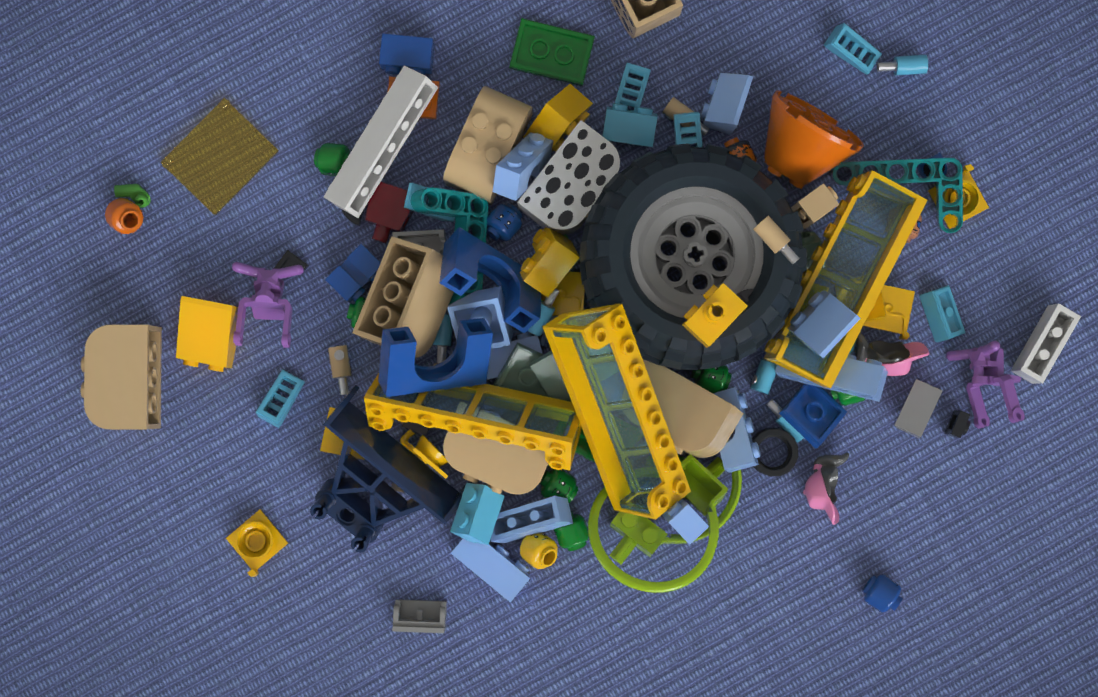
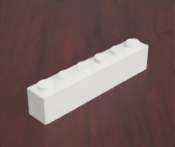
[324,66,438,218]

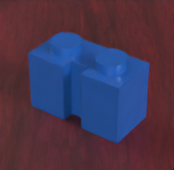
[379,33,435,75]
[325,244,381,303]

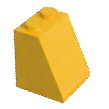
[176,296,238,372]

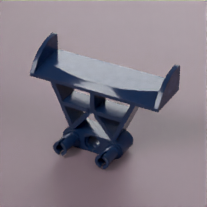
[310,385,474,553]

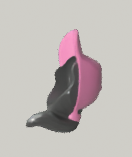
[856,333,929,376]
[803,453,849,525]

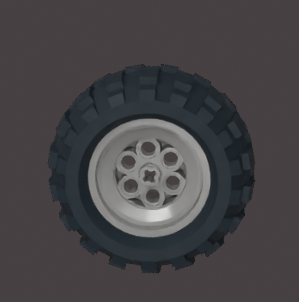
[579,143,807,370]

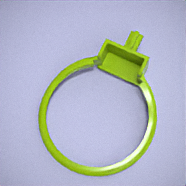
[609,427,742,565]
[588,454,728,593]

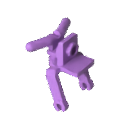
[232,262,304,348]
[946,340,1025,429]

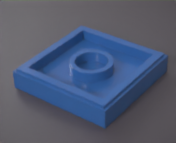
[779,383,847,449]

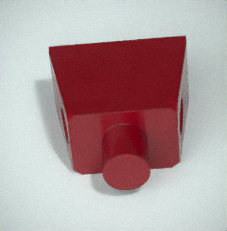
[366,182,414,244]

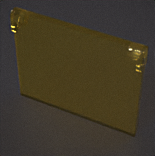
[160,98,279,216]

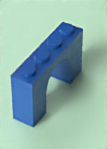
[439,227,541,333]
[378,318,493,397]

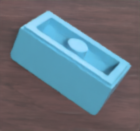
[920,285,965,342]

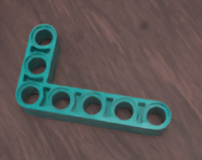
[832,158,963,233]
[410,187,488,305]

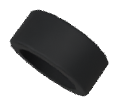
[752,428,798,477]

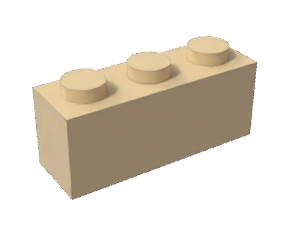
[791,183,839,229]

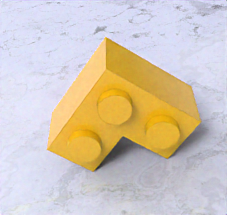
[523,84,593,152]
[520,227,580,297]

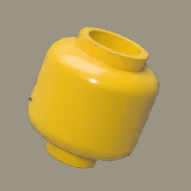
[520,533,558,569]

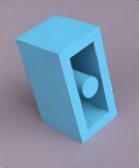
[603,103,658,147]
[450,483,505,545]

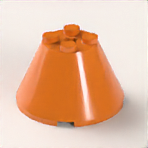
[764,90,864,189]

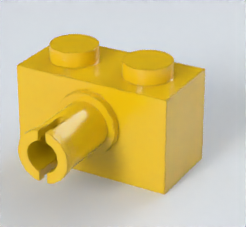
[682,283,748,348]

